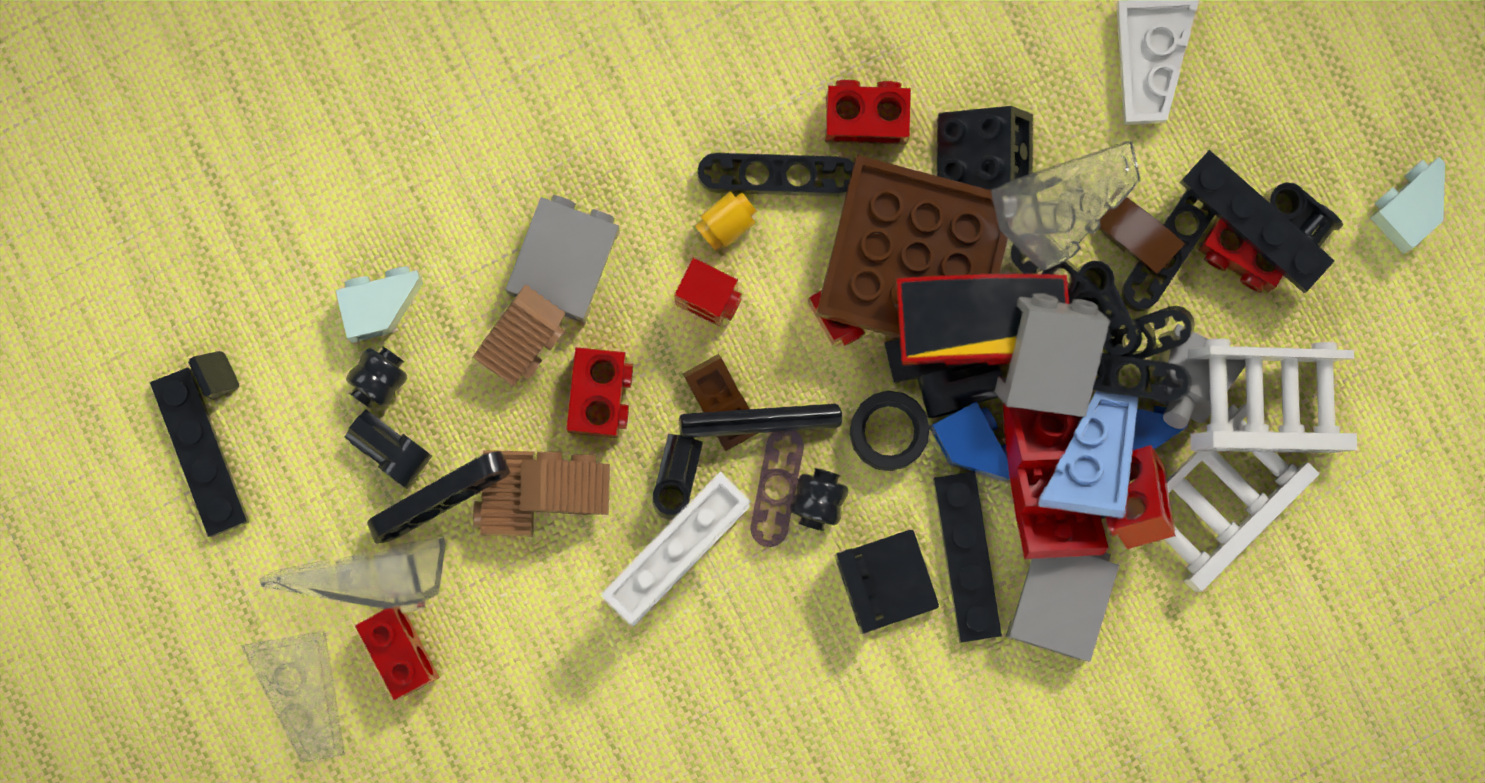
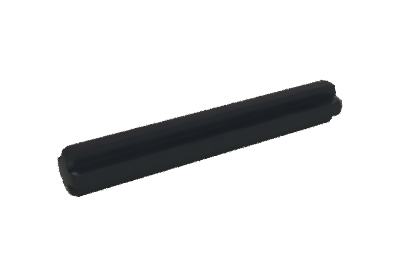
[679,404,842,438]

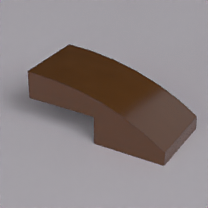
[1093,194,1185,277]
[683,354,758,452]

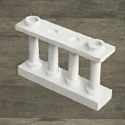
[1188,339,1357,453]
[1134,403,1320,592]
[600,472,751,626]

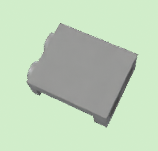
[505,195,620,323]
[995,293,1110,417]
[1006,552,1119,662]

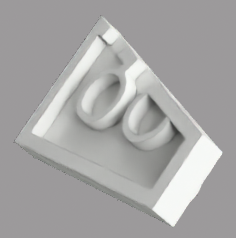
[1116,0,1199,125]

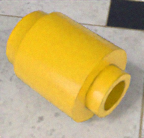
[695,192,757,251]

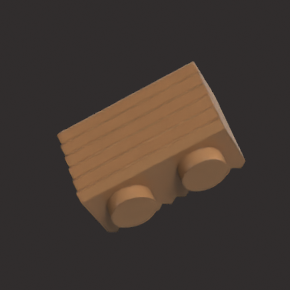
[472,285,565,386]
[473,450,536,537]
[518,452,610,515]

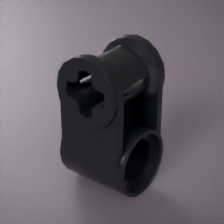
[1264,182,1343,247]

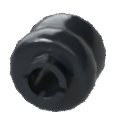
[346,346,407,409]
[790,468,848,531]

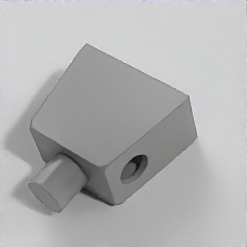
[1154,324,1245,429]

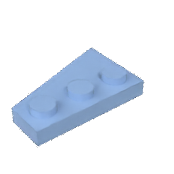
[1038,391,1138,518]

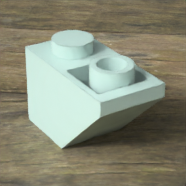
[1370,157,1445,254]
[336,266,423,343]

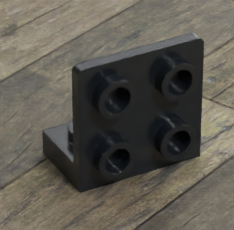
[937,106,1033,196]
[834,530,939,634]

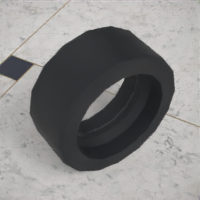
[849,391,930,471]

